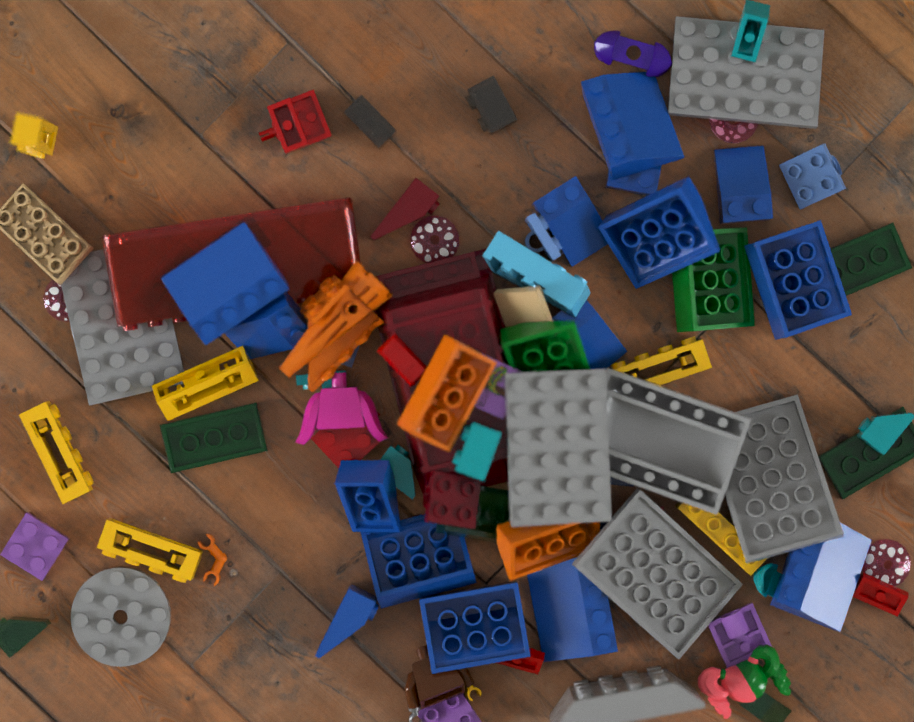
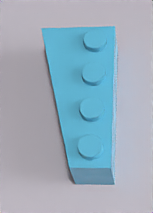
[482,231,591,317]

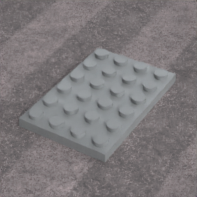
[668,16,824,129]
[61,238,184,406]
[504,369,612,527]
[724,394,844,564]
[572,488,743,659]

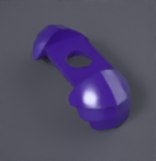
[594,30,672,77]

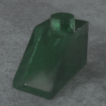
[0,616,51,658]
[738,691,792,722]

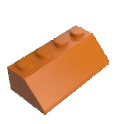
[397,335,497,452]
[497,521,600,581]

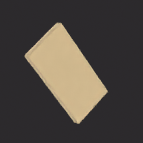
[0,183,94,285]
[493,286,553,327]

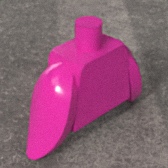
[295,372,388,445]

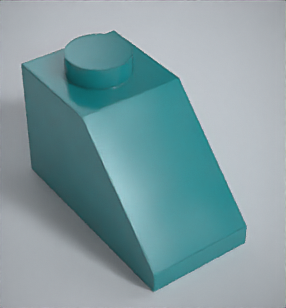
[731,0,770,62]
[857,412,914,455]
[380,445,416,500]

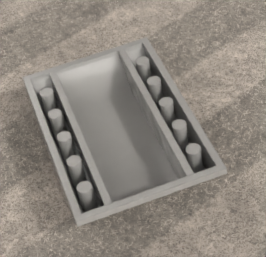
[606,368,751,515]
[549,665,706,722]

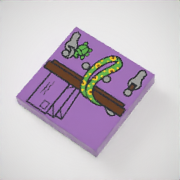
[474,352,523,419]

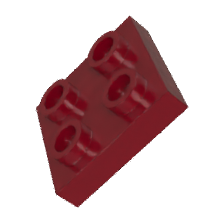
[423,471,481,529]

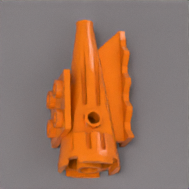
[279,261,393,393]

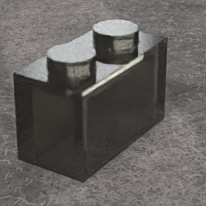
[465,75,517,136]
[344,94,397,150]

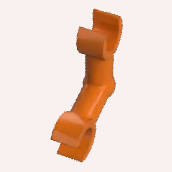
[198,533,227,586]

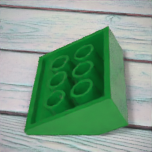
[672,227,755,332]
[500,320,590,372]

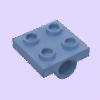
[779,143,846,210]
[525,212,563,261]

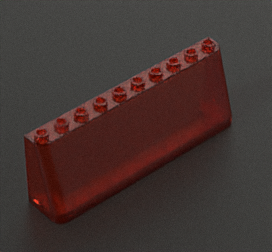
[101,198,361,331]

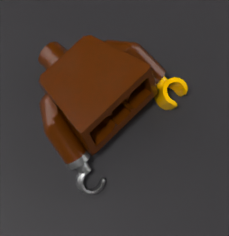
[404,645,482,722]

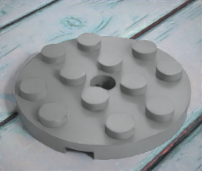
[71,567,171,667]

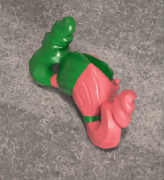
[698,644,791,719]

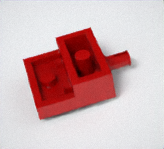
[258,89,332,155]
[311,412,381,469]

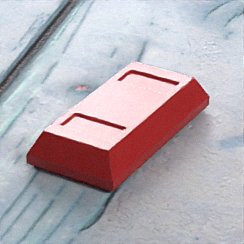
[377,333,427,388]

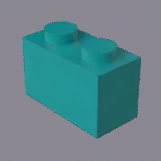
[452,421,502,481]

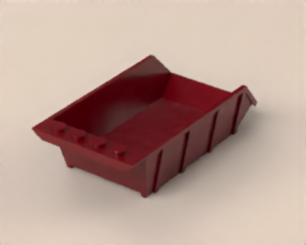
[374,249,509,496]

